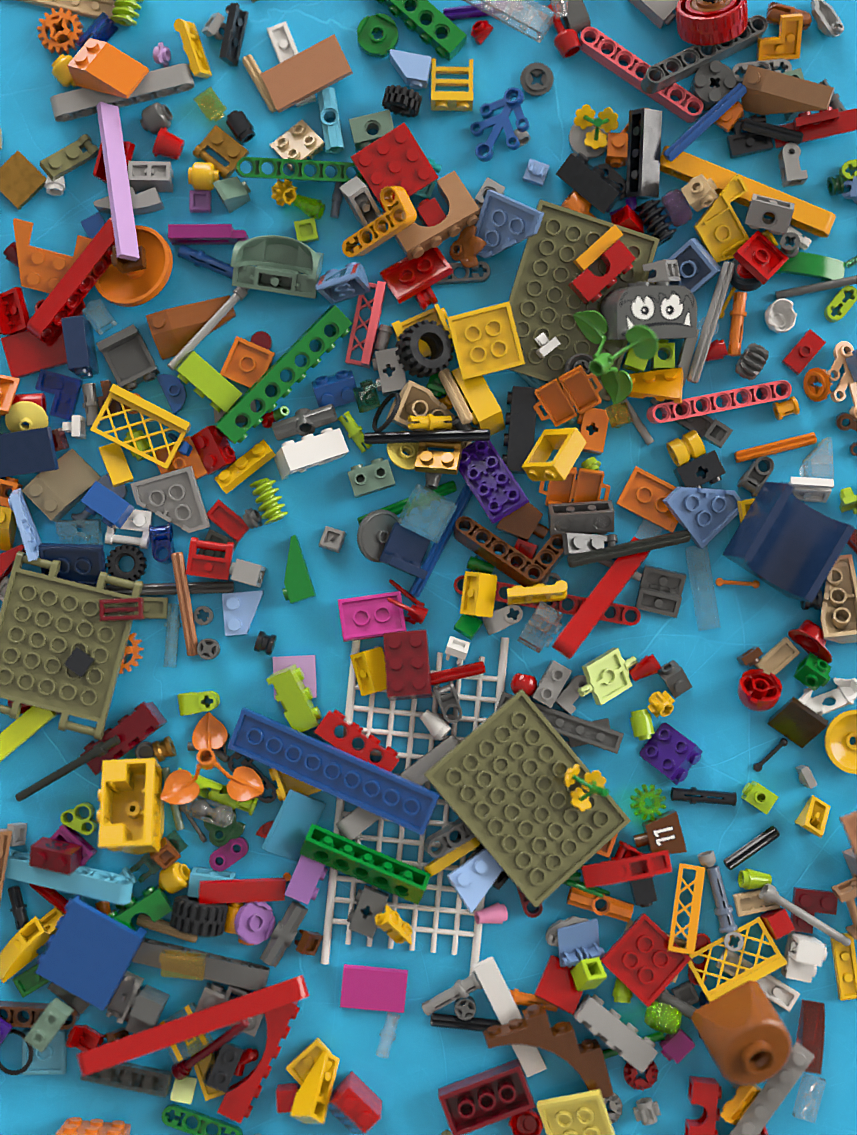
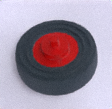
[730,259,762,291]

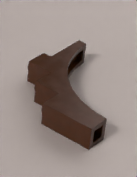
[483,1004,614,1098]

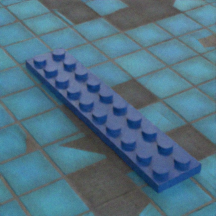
[227,708,440,836]

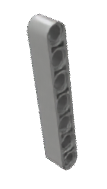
[50,63,195,122]
[336,734,459,840]

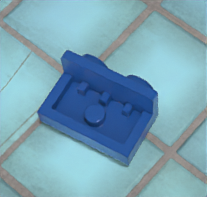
[312,370,360,408]

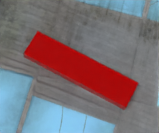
[198,878,286,904]

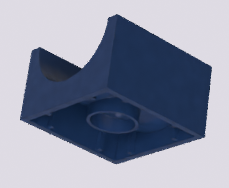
[722,482,855,603]

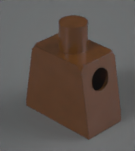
[495,502,549,541]

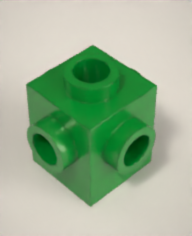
[793,652,831,691]

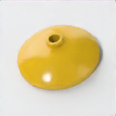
[824,710,857,774]

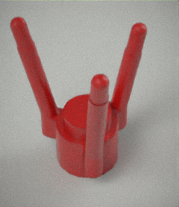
[387,579,428,625]

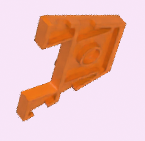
[13,218,93,294]

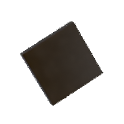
[767,697,829,748]

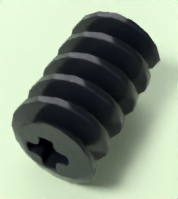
[635,199,677,247]

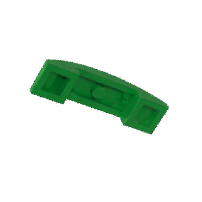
[775,252,846,281]

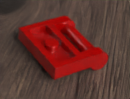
[186,537,234,581]

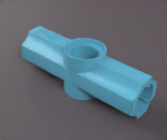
[317,87,344,154]

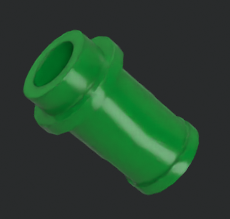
[466,556,494,574]

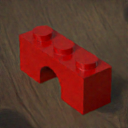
[568,239,636,304]
[684,1076,722,1135]

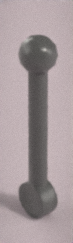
[179,804,207,843]

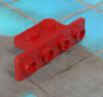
[774,107,857,148]

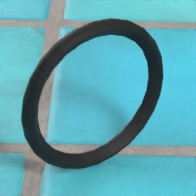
[372,393,401,432]
[0,1029,33,1075]

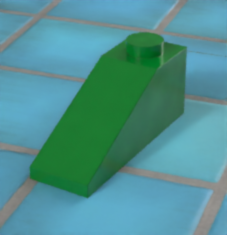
[282,535,316,604]

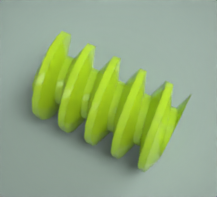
[110,0,144,26]
[249,478,288,525]

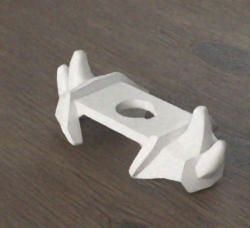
[798,677,857,716]

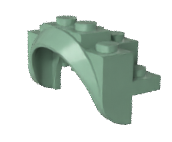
[231,235,324,299]

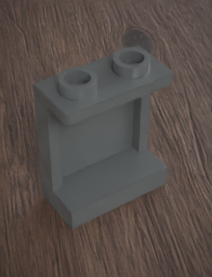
[96,324,160,391]

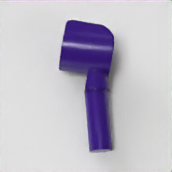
[609,198,637,217]

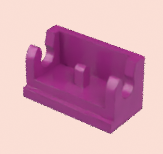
[50,824,98,866]

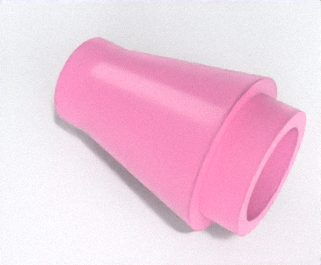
[474,903,508,924]

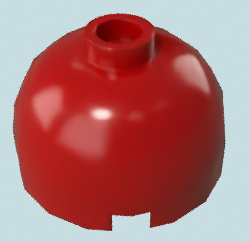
[737,669,782,712]

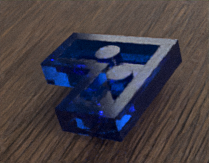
[35,369,83,421]

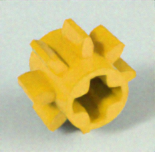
[271,180,297,207]
[647,691,675,718]

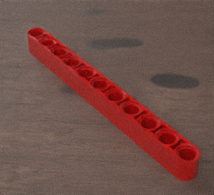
[76,975,309,1076]

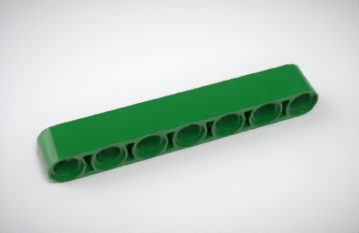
[235,157,366,184]

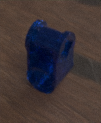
[149,523,175,564]

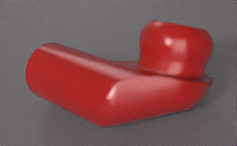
[234,1048,259,1076]

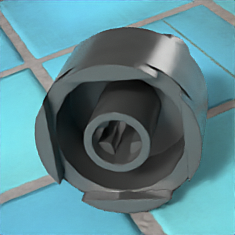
[690,60,737,111]

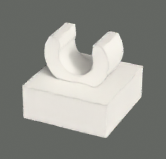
[535,333,561,359]
[62,415,86,439]
[445,636,470,664]

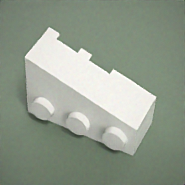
[273,427,349,480]

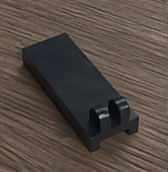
[219,3,249,67]

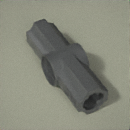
[272,404,338,441]
[260,901,308,967]

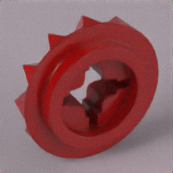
[624,1060,658,1091]

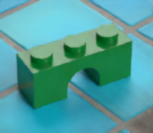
[107,884,173,931]

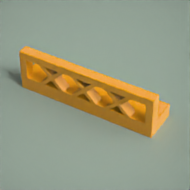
[668,863,705,955]

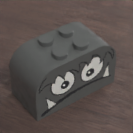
[600,281,697,340]

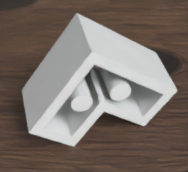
[781,932,827,983]

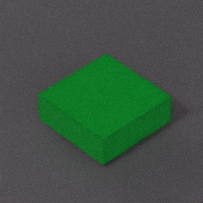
[454,614,483,640]

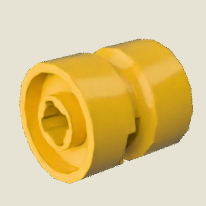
[666,430,706,467]

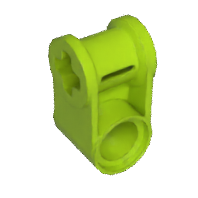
[177,691,220,716]

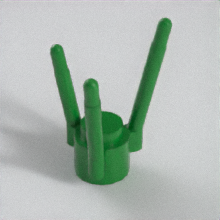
[563,864,610,898]

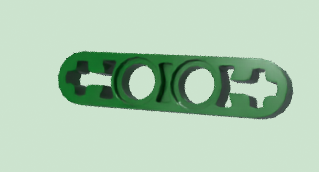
[161,1104,243,1135]

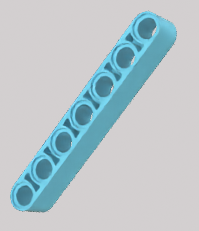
[5,849,133,904]

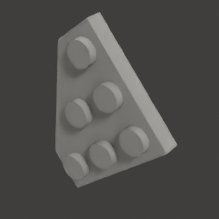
[130,466,210,533]

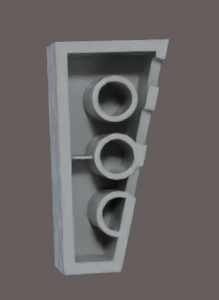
[573,993,658,1073]

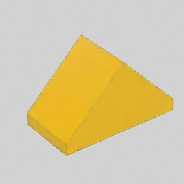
[795,795,831,838]

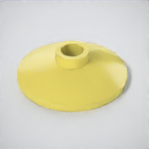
[5,401,49,432]
[387,431,428,470]

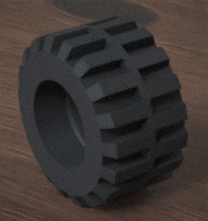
[395,320,454,378]
[169,895,228,937]

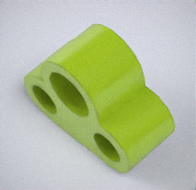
[60,802,97,835]

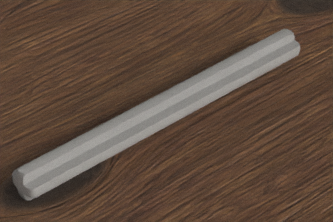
[686,261,735,383]

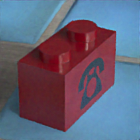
[29,837,83,875]

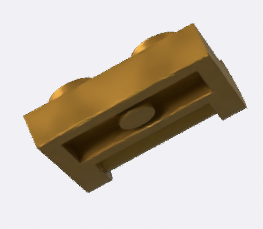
[192,125,249,179]
[414,441,463,475]

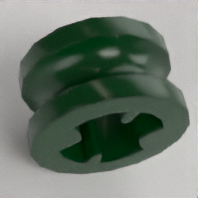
[827,175,844,196]

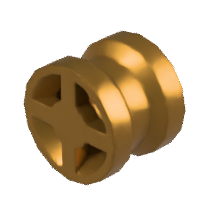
[152,736,177,762]

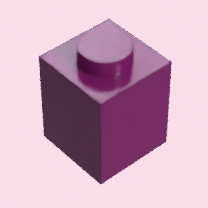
[659,1024,696,1064]

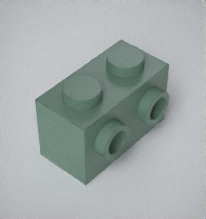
[347,458,396,498]

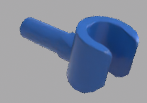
[168,433,193,456]

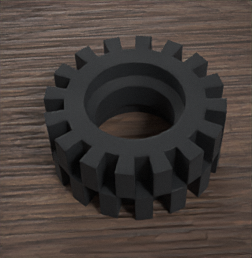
[382,85,422,117]
[106,545,147,582]

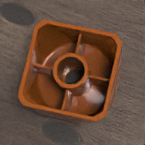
[691,980,792,1086]

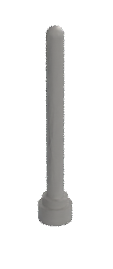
[759,883,851,946]

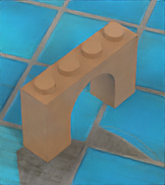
[382,170,480,260]

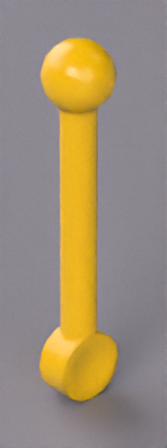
[719,287,736,319]

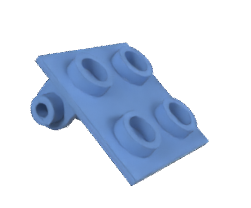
[557,919,605,968]

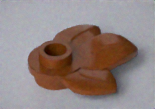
[450,225,486,268]

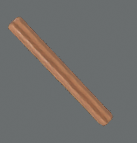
[171,552,198,656]

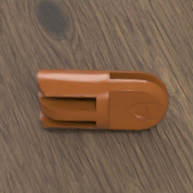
[766,2,812,31]

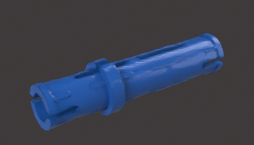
[177,244,234,279]

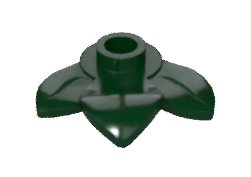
[204,806,246,847]

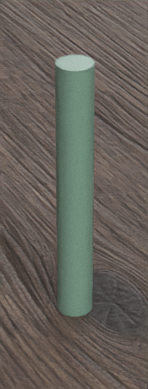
[161,767,185,831]

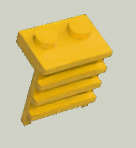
[431,58,473,111]

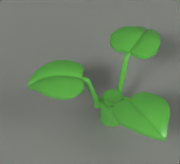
[573,310,658,405]

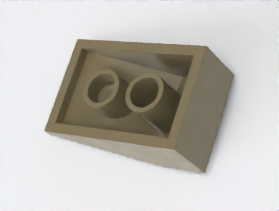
[21,448,101,523]

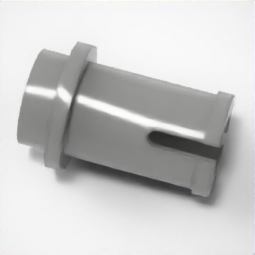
[374,324,393,351]

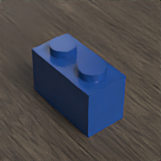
[81,481,135,529]

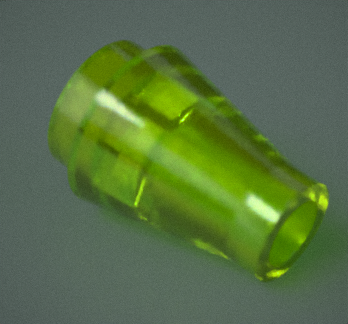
[293,194,325,220]

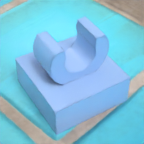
[523,159,550,187]

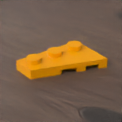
[628,367,684,404]

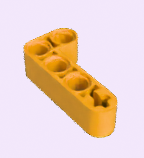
[342,186,417,257]

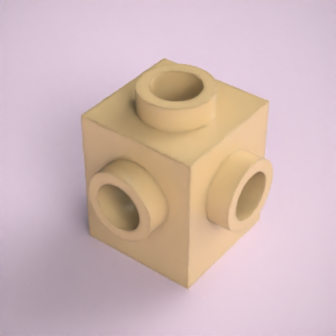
[681,174,718,212]

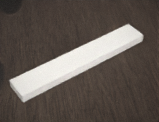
[473,956,547,1078]

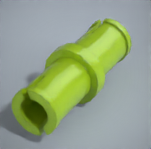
[338,411,373,453]

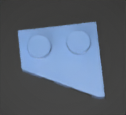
[222,590,264,636]

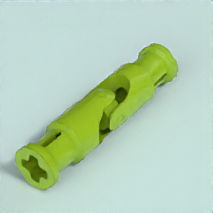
[178,767,259,816]

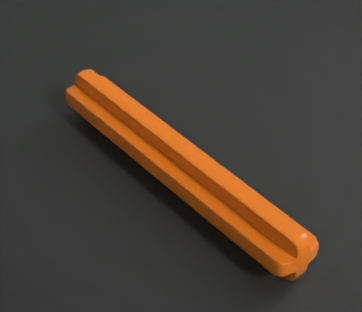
[734,432,817,463]

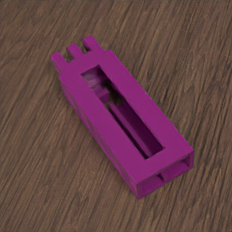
[168,224,249,245]

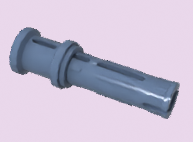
[706,865,738,933]

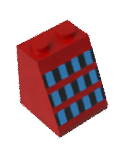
[328,1071,382,1134]

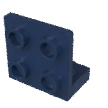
[379,522,431,580]

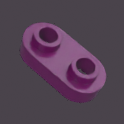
[209,837,249,871]

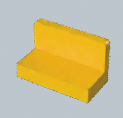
[460,571,498,618]
[350,647,387,696]

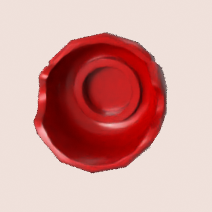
[508,1109,543,1135]

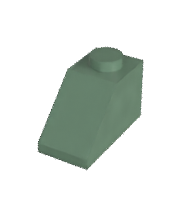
[213,177,251,213]

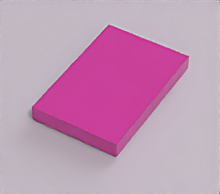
[338,591,406,642]
[340,964,408,1013]

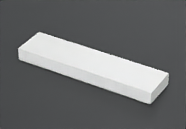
[267,22,316,107]
[715,948,800,1012]

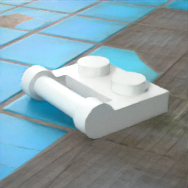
[105,509,153,549]

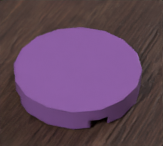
[234,901,276,945]

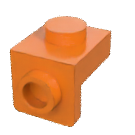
[714,101,744,133]
[605,132,628,168]

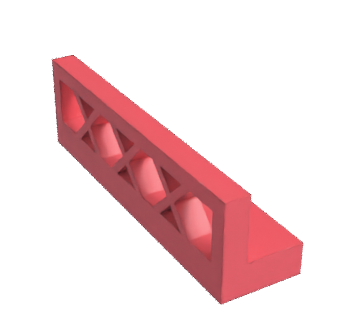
[345,281,386,368]

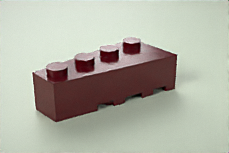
[80,701,168,776]

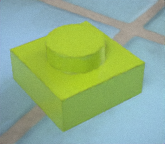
[294,218,319,243]

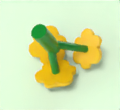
[574,104,619,150]
[564,764,609,812]

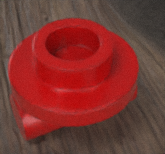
[471,20,494,45]

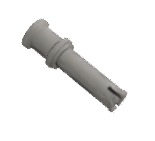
[422,971,483,1016]

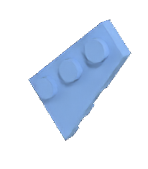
[8,488,42,561]
[447,848,503,913]

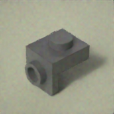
[658,660,692,698]

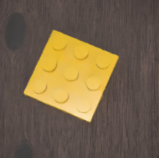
[447,302,525,380]

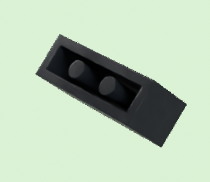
[556,152,624,214]

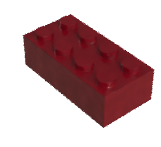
[438,1059,535,1135]

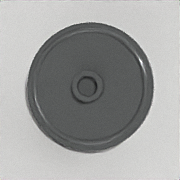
[357,510,402,563]

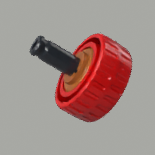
[676,0,748,46]

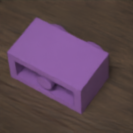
[284,855,328,905]

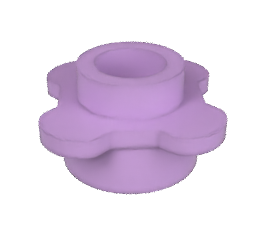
[153,42,171,67]

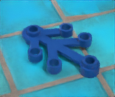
[470,87,530,162]

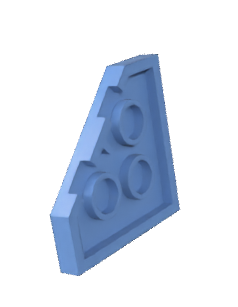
[475,190,544,258]
[663,487,741,549]

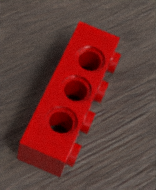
[314,709,400,772]

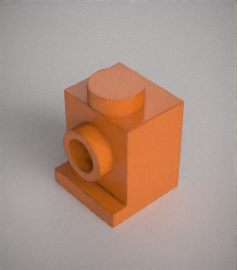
[0,477,23,508]

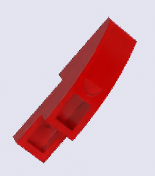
[581,850,672,888]

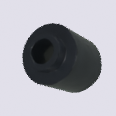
[226,110,255,144]

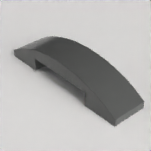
[650,397,733,448]

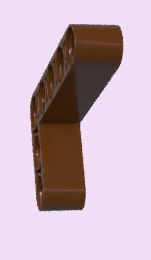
[454,516,564,587]
[0,1001,81,1030]

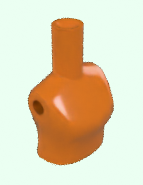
[561,190,596,218]

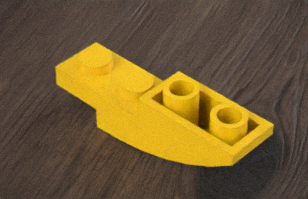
[0,908,65,983]

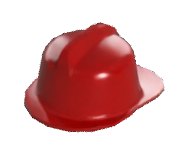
[788,619,832,664]

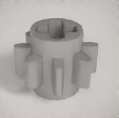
[633,1097,661,1125]

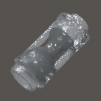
[185,796,234,828]

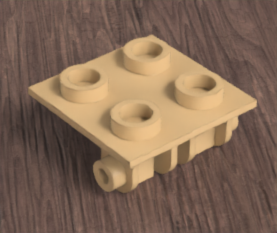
[270,120,325,172]

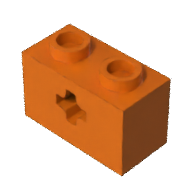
[577,408,610,455]

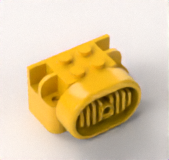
[97,758,165,855]

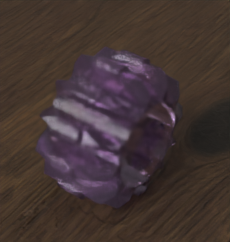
[661,189,693,227]

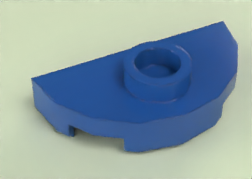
[157,374,187,414]

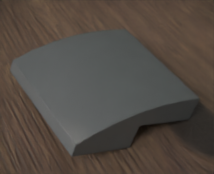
[635,565,687,618]

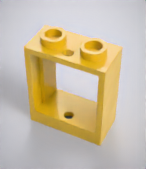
[522,428,587,481]

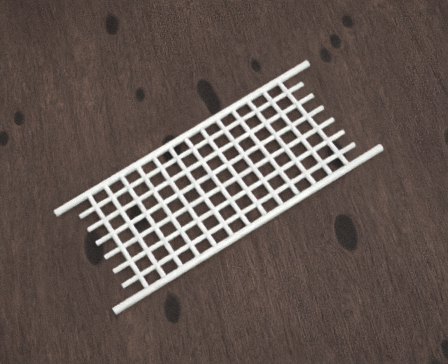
[320,637,509,976]

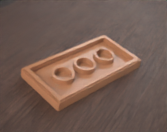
[260,34,353,113]

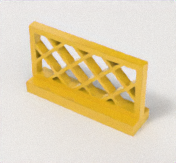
[90,384,191,469]
[687,917,788,1002]

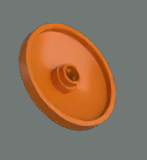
[95,225,173,307]

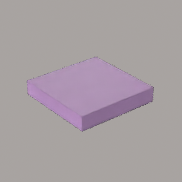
[273,655,317,699]

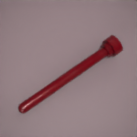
[172,1019,249,1080]

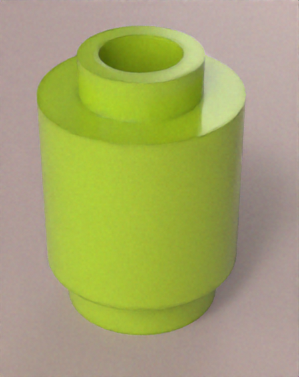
[124,428,152,461]
[630,709,655,741]

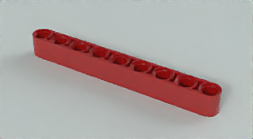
[454,575,641,626]

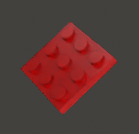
[351,123,439,213]
[600,913,691,1007]

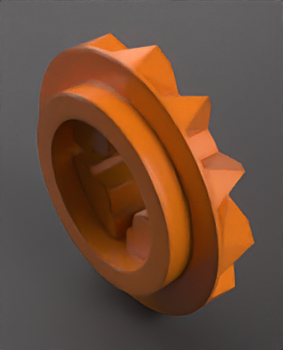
[803,367,833,402]

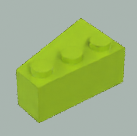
[175,351,243,413]
[266,664,322,732]

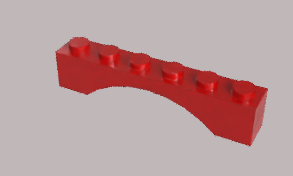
[217,1001,300,1124]

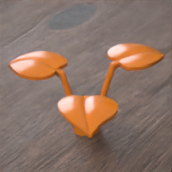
[160,712,264,805]

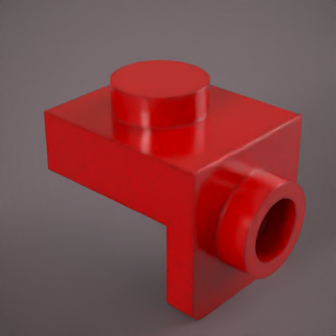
[65,1025,105,1052]

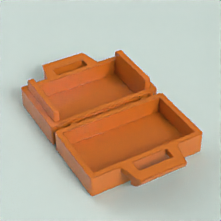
[533,365,603,427]
[539,467,611,506]

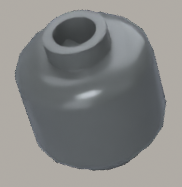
[140,102,173,135]

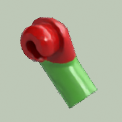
[261,406,289,428]

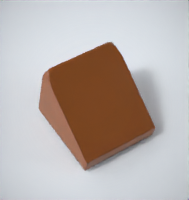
[149,837,181,870]

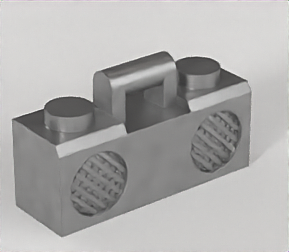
[548,500,615,536]
[195,982,265,1037]

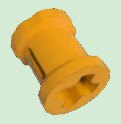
[772,396,800,420]

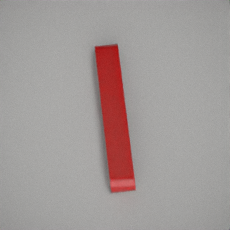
[27,217,115,343]
[552,536,651,660]

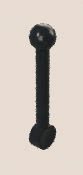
[753,738,788,772]

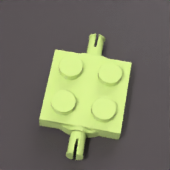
[578,647,638,705]

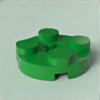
[357,13,398,58]

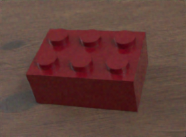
[383,630,432,701]

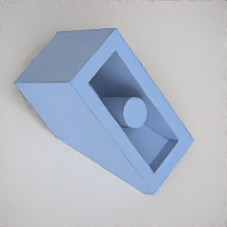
[390,49,432,90]

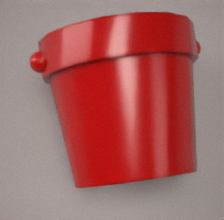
[152,127,185,160]

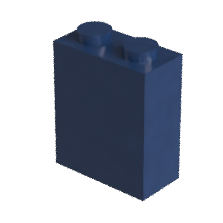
[61,315,99,379]

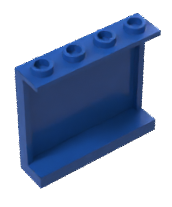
[35,895,148,1011]

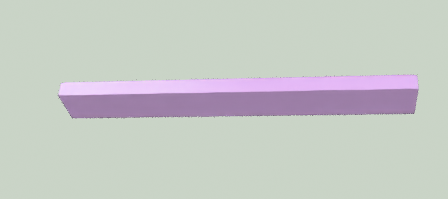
[96,102,140,261]

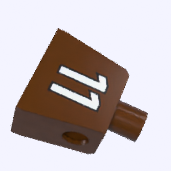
[633,810,687,854]

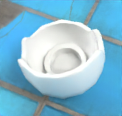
[765,298,797,333]

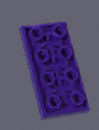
[458,440,529,524]

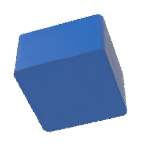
[81,212,106,239]

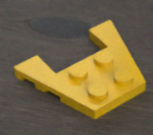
[693,174,778,262]

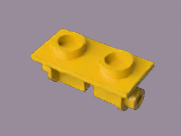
[375,904,412,945]

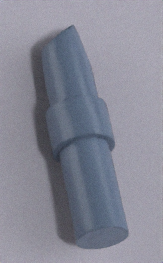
[330,183,343,219]

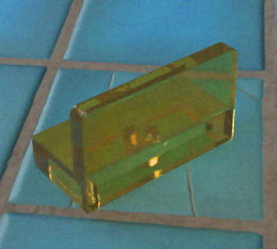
[159,949,207,980]

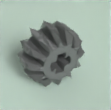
[735,343,769,380]

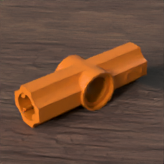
[567,887,634,923]

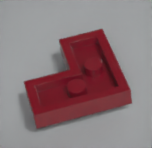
[790,887,838,934]

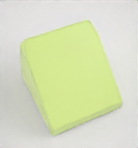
[170,1076,197,1104]

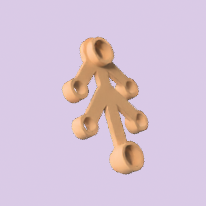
[826,341,857,422]

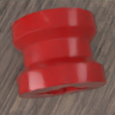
[414,287,438,311]

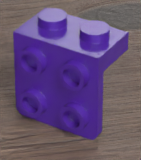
[639,723,703,785]

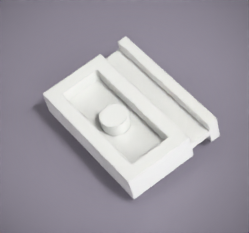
[788,477,834,503]

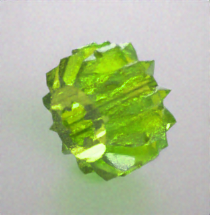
[630,784,666,820]
[644,1001,682,1035]

